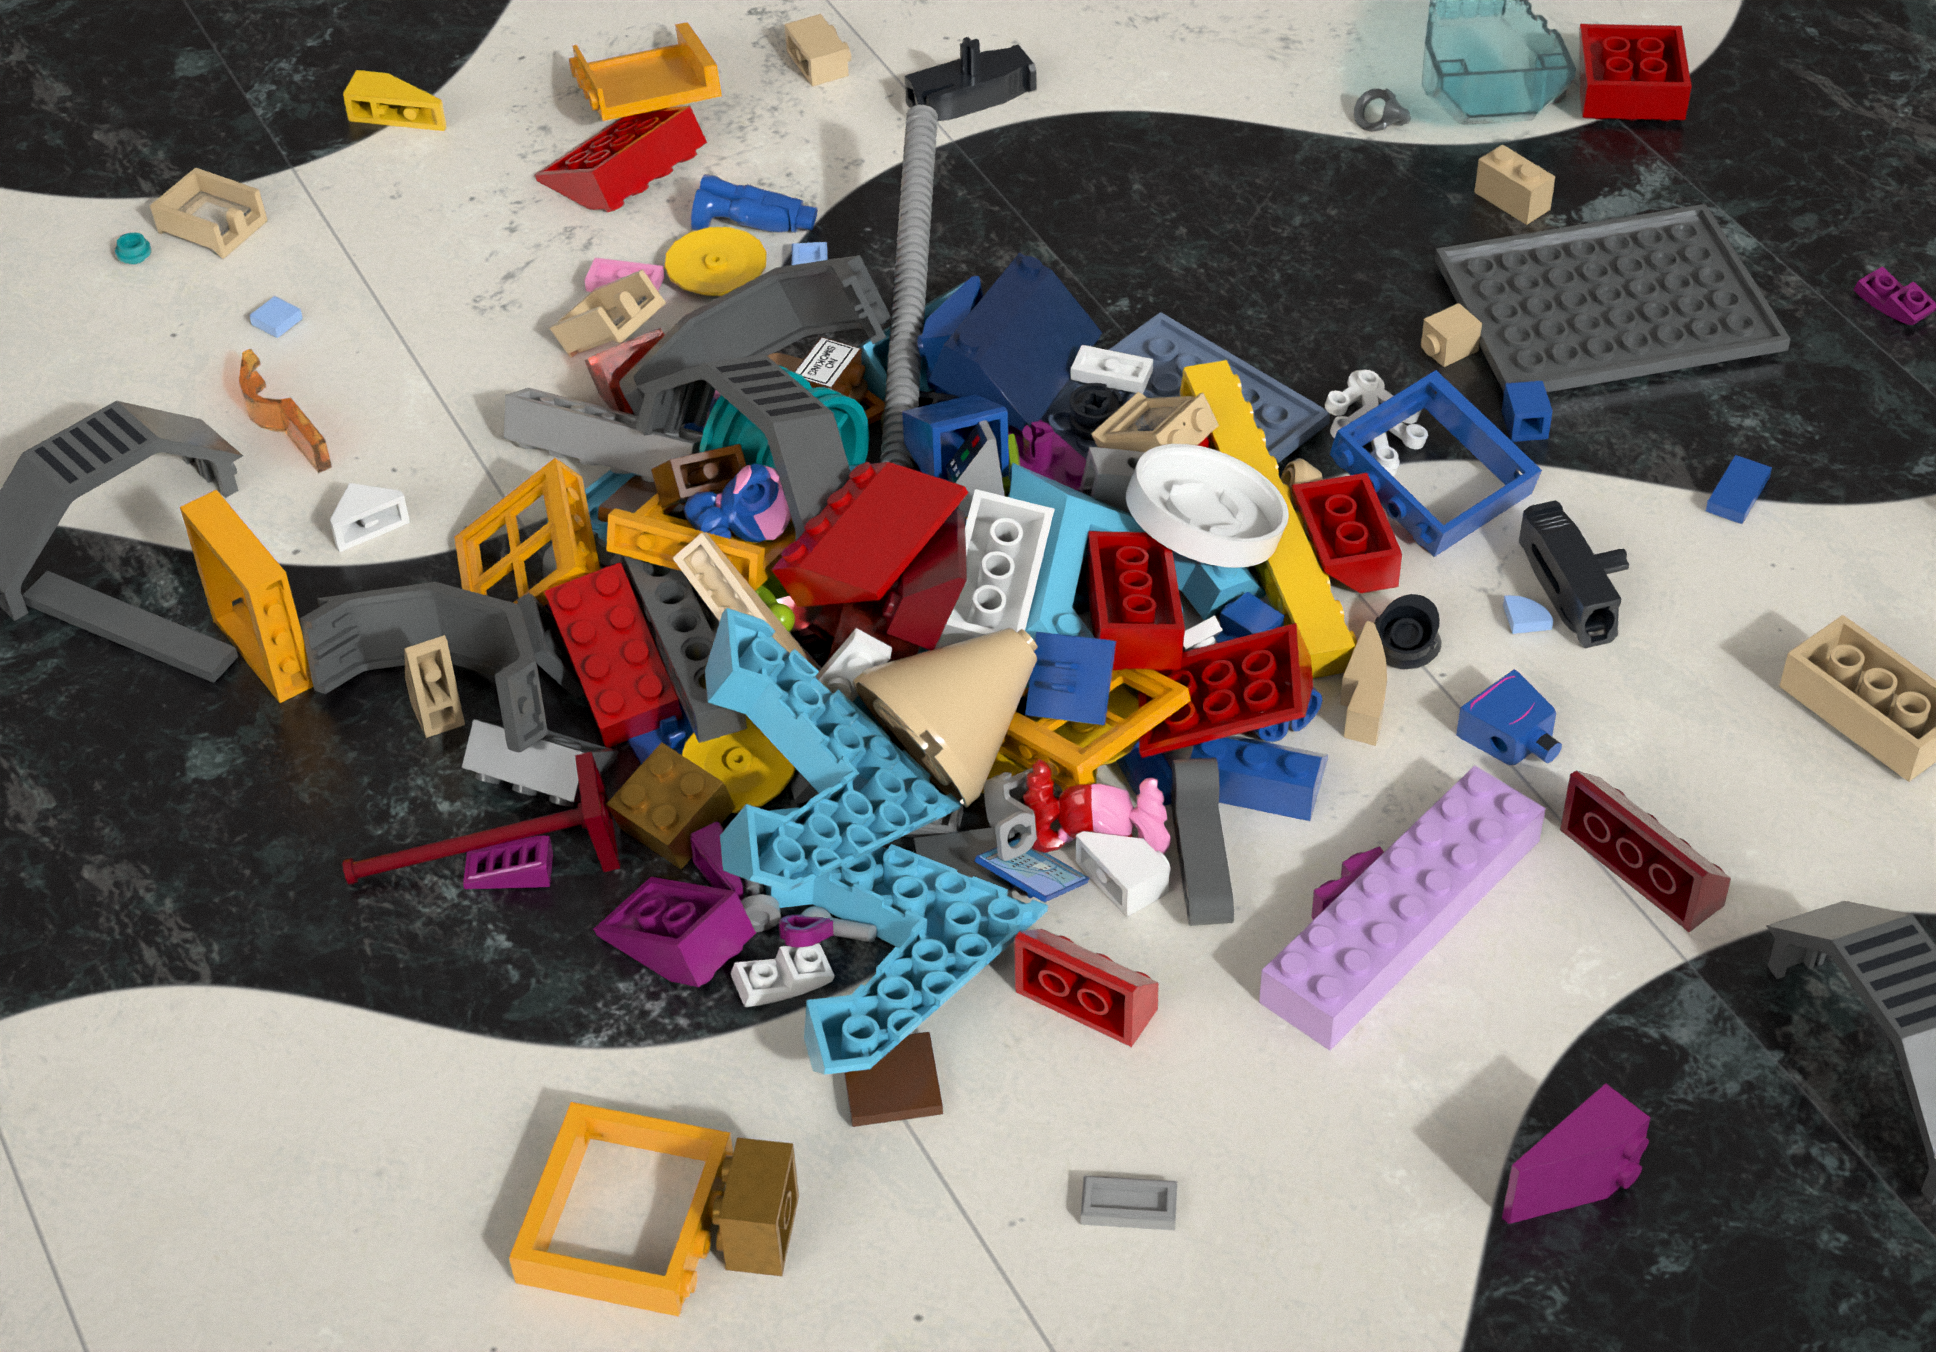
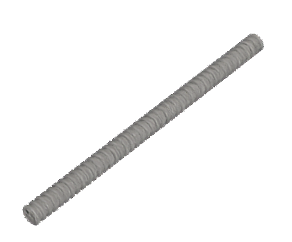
[880,105,938,470]

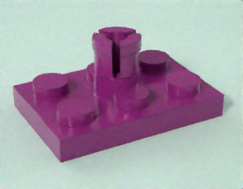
[1008,420,1086,491]

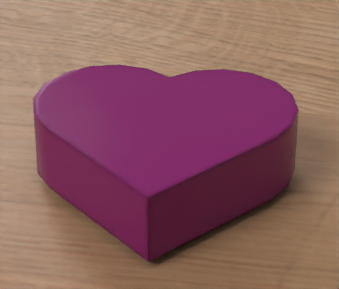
[779,915,834,947]

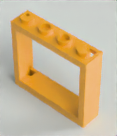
[180,490,313,703]
[509,1102,733,1317]

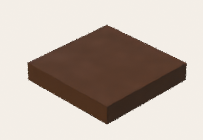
[844,1031,943,1127]

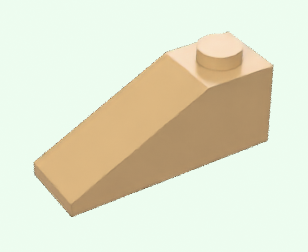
[404,635,465,738]

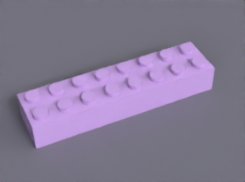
[1259,766,1545,1050]

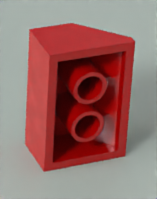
[1291,473,1402,593]
[1015,929,1159,1047]

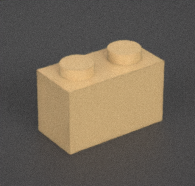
[784,14,851,87]
[1475,144,1555,225]

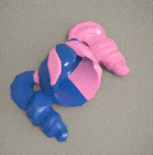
[684,464,791,543]

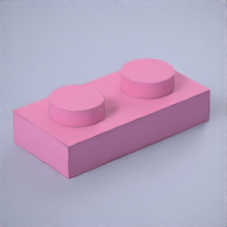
[584,258,664,292]

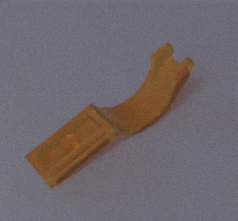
[239,348,332,473]

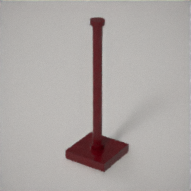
[343,751,620,885]

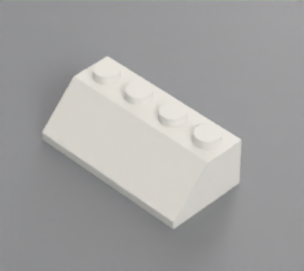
[935,489,1054,649]

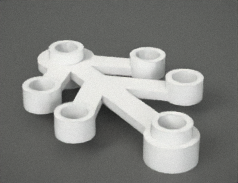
[1324,370,1428,477]

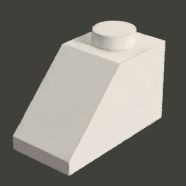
[1076,831,1171,917]

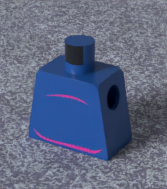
[1456,669,1562,765]

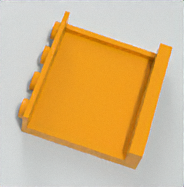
[569,22,722,121]

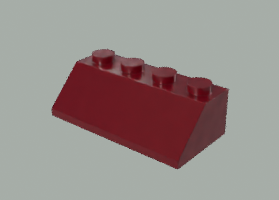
[882,509,967,650]
[1560,770,1731,932]

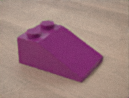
[594,877,756,987]
[1502,1084,1650,1224]

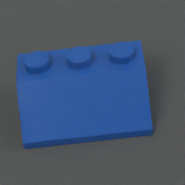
[1190,735,1328,821]

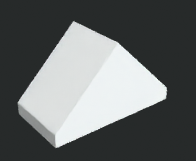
[330,483,410,552]

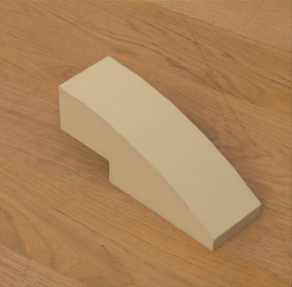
[1340,621,1387,746]

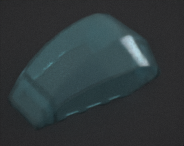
[1422,0,1576,125]

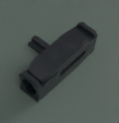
[905,37,1037,121]
[1519,500,1629,649]

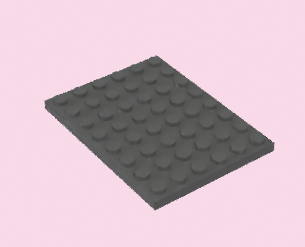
[1435,204,1791,392]

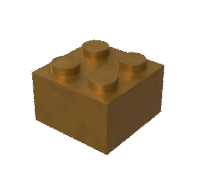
[606,742,736,869]
[713,1137,799,1277]

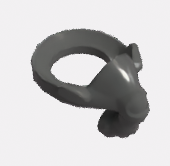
[1354,88,1411,131]

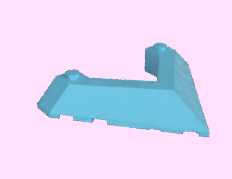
[1008,462,1266,689]
[705,608,963,891]
[764,807,1048,1075]

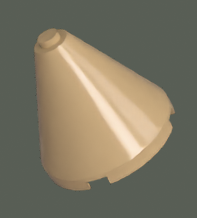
[853,628,1038,808]

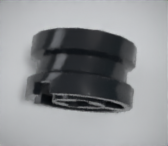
[1069,383,1123,441]

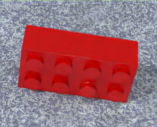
[1085,531,1185,671]
[544,562,683,747]

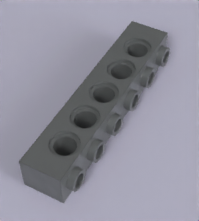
[621,555,747,743]

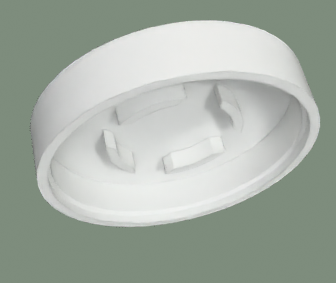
[1126,444,1289,568]

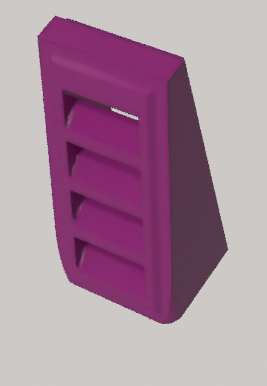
[690,822,744,901]
[463,836,553,889]

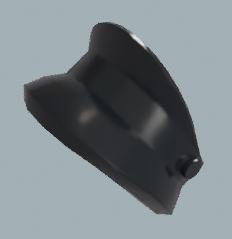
[1374,594,1442,670]

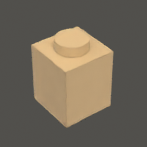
[1421,303,1482,367]

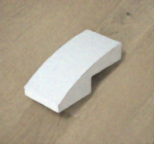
[731,943,834,1007]

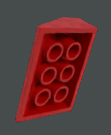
[534,106,707,212]
[771,462,969,607]
[1138,623,1313,758]

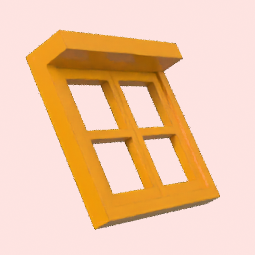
[454,458,600,606]
[606,493,796,591]
[999,669,1191,790]

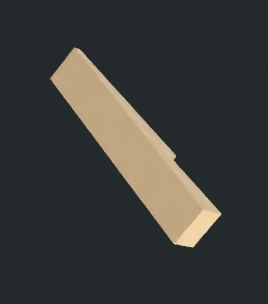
[673,532,820,671]

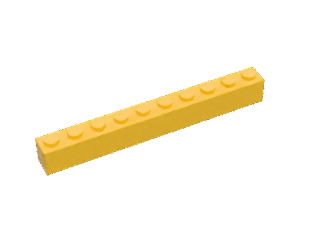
[1180,360,1357,678]

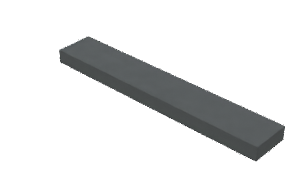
[22,571,238,683]

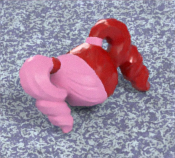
[1023,759,1171,855]

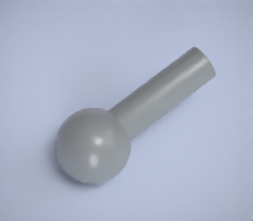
[801,906,877,942]

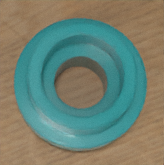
[115,232,152,264]

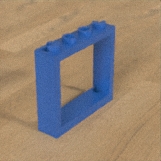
[1329,370,1542,557]

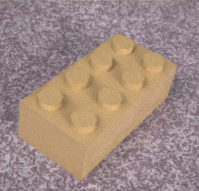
[1779,615,1936,782]

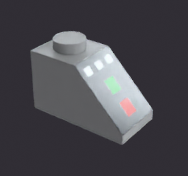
[946,420,1005,517]

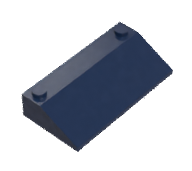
[928,253,1102,431]

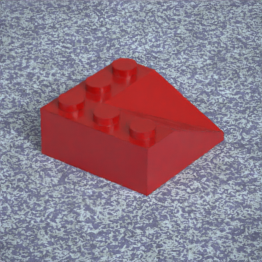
[1579,24,1692,121]

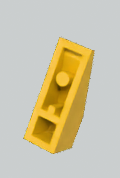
[343,70,447,131]

